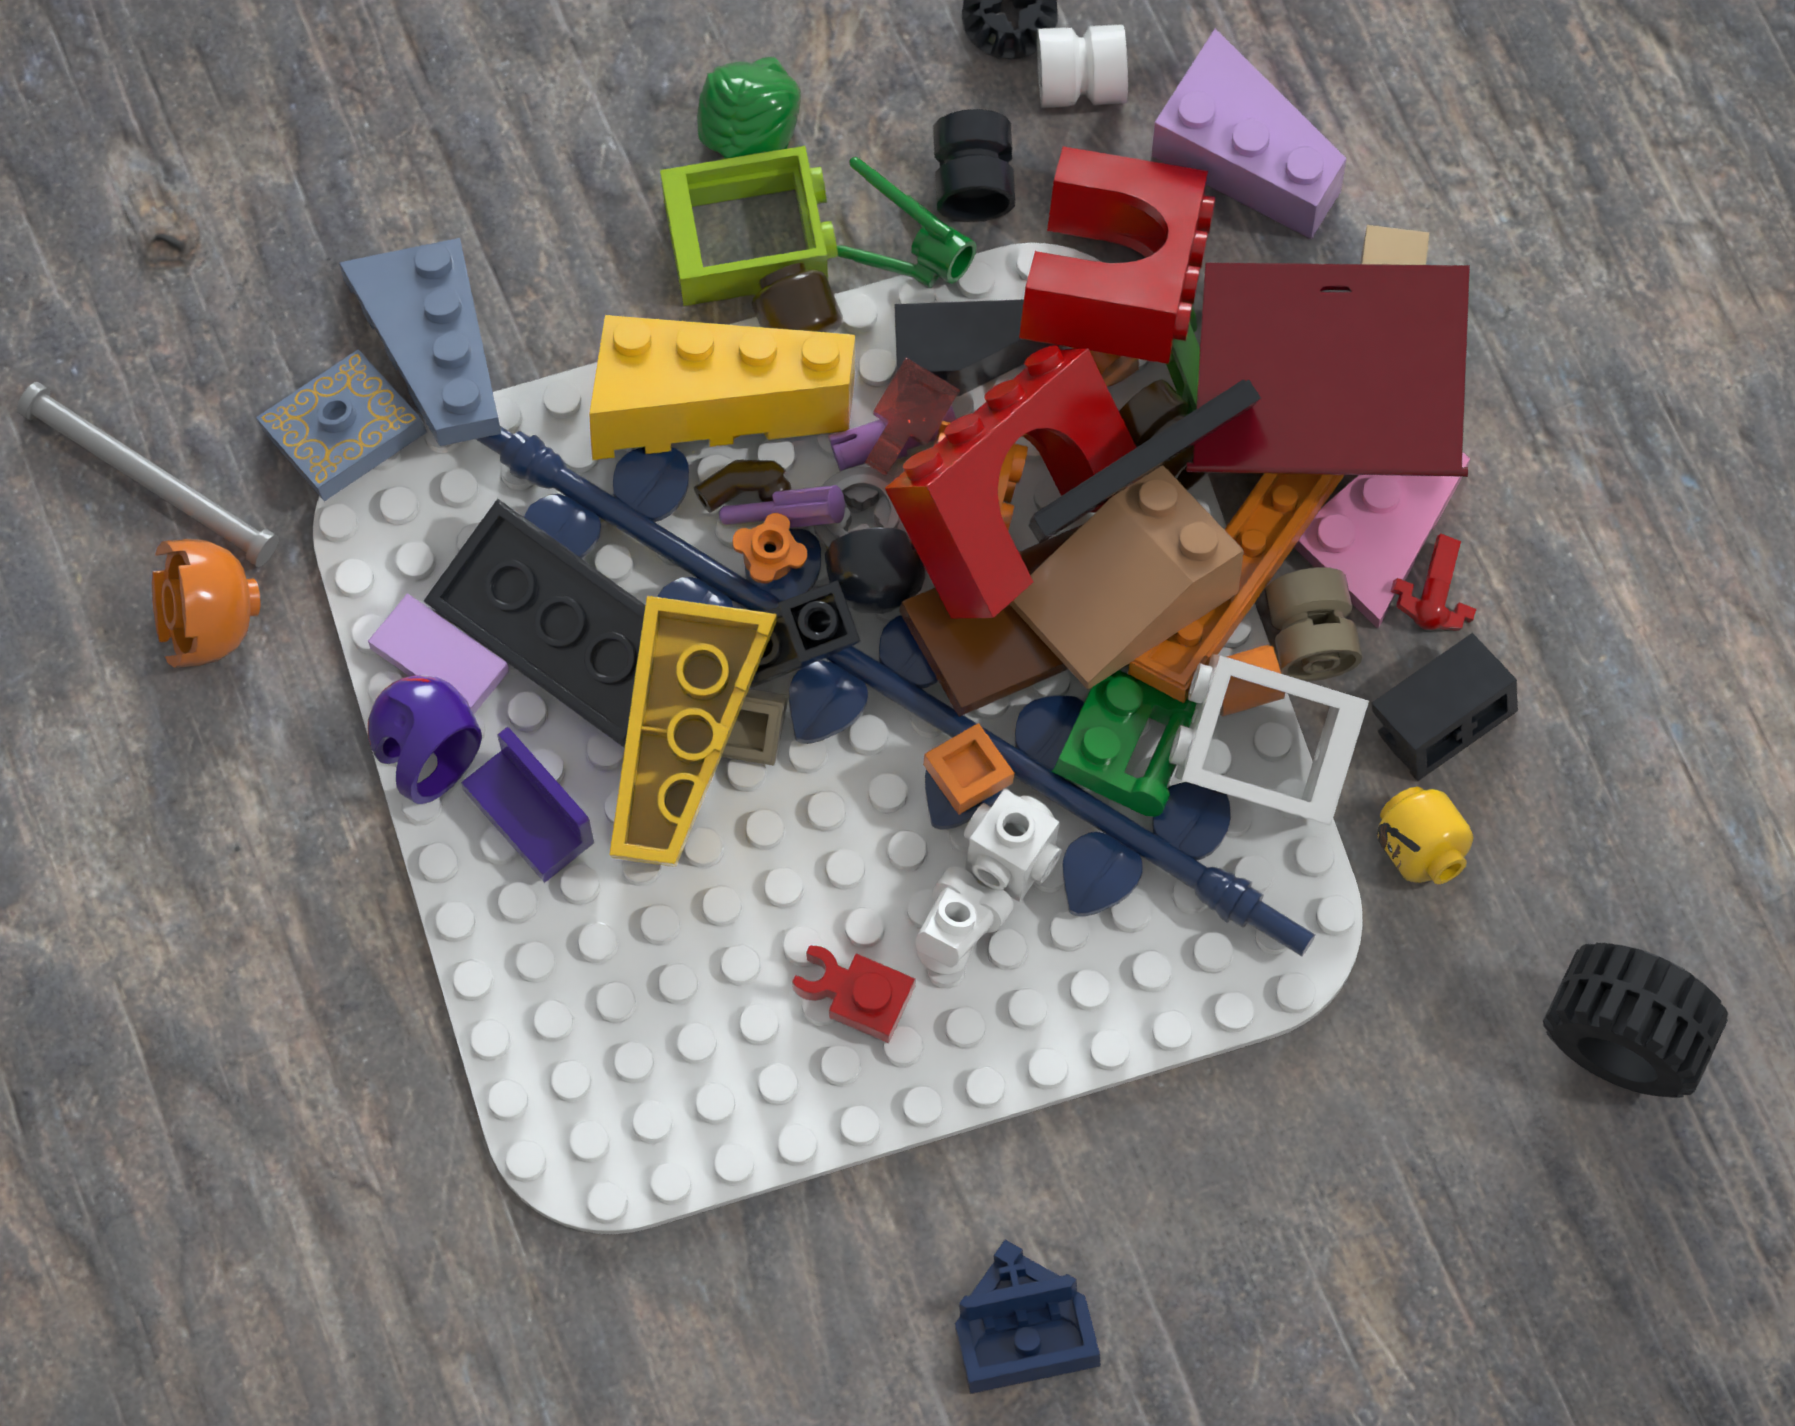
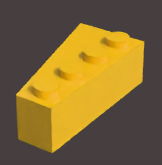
[589,315,855,460]
[609,596,777,867]

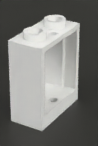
[1169,654,1369,826]

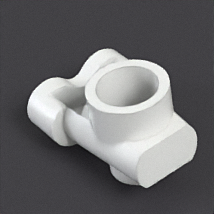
[915,866,1014,974]

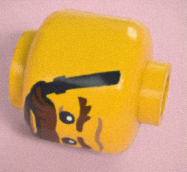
[1376,786,1474,884]

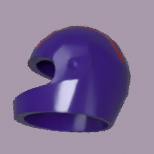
[368,675,482,805]

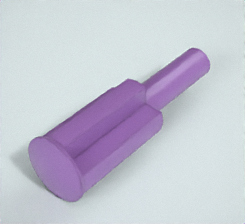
[719,485,845,528]

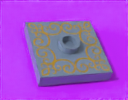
[256,349,427,502]

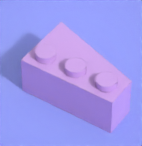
[1152,29,1346,239]

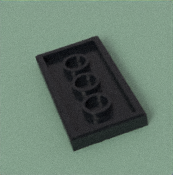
[424,498,645,748]

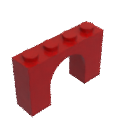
[1019,146,1216,364]
[884,345,1136,619]

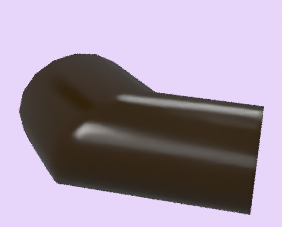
[693,460,791,513]

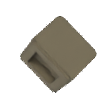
[721,689,788,766]

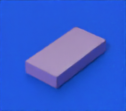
[368,593,509,714]

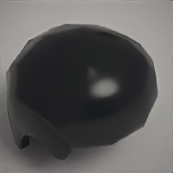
[824,527,926,614]

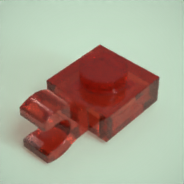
[865,357,960,476]

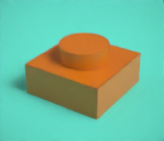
[923,723,1014,815]

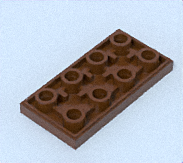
[899,524,1083,717]

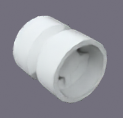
[1037,24,1128,108]

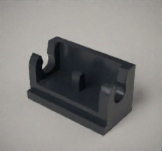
[1372,633,1518,781]

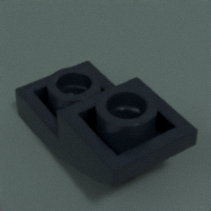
[749,580,861,689]

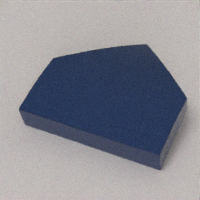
[955,1240,1101,1394]

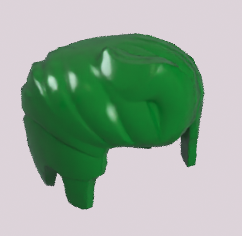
[697,56,801,159]

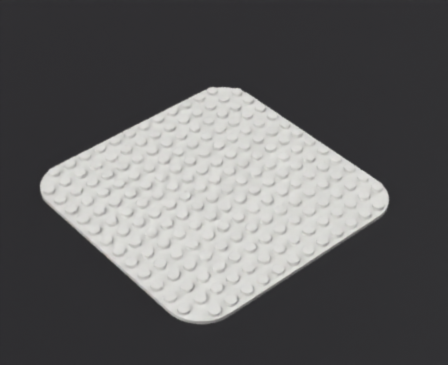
[313,243,1362,1234]

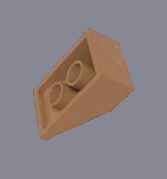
[1009,465,1244,690]

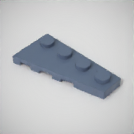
[339,238,502,446]

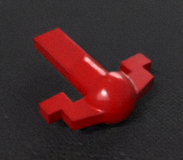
[1391,533,1476,631]

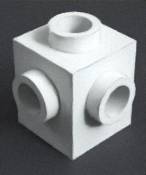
[964,788,1062,902]

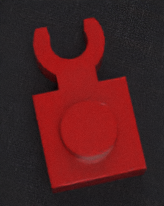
[792,945,916,1043]

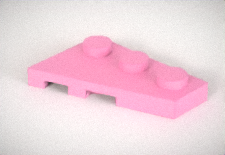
[1294,453,1470,629]

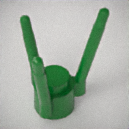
[837,157,977,288]

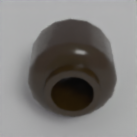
[752,262,843,333]

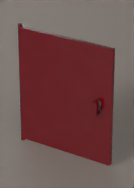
[1187,263,1470,477]

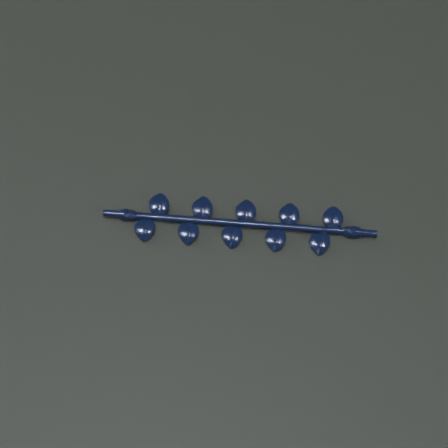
[475,426,1315,957]

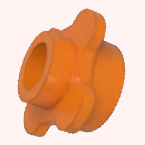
[732,513,807,583]

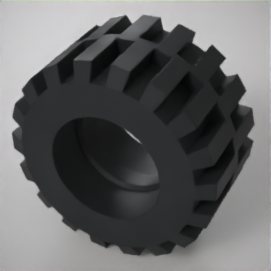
[1543,943,1728,1098]

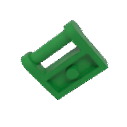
[1052,670,1197,817]

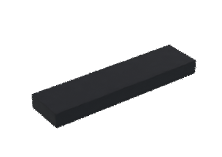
[1028,379,1261,544]

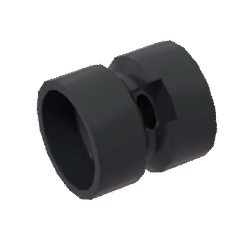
[933,109,1015,222]

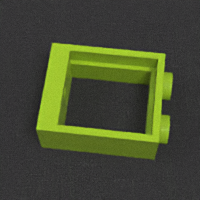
[660,146,838,306]

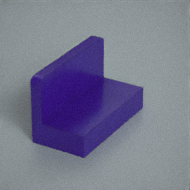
[461,727,594,883]

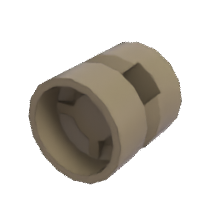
[1265,567,1362,681]

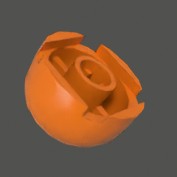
[152,539,260,668]

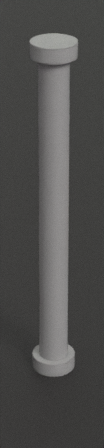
[17,382,279,567]

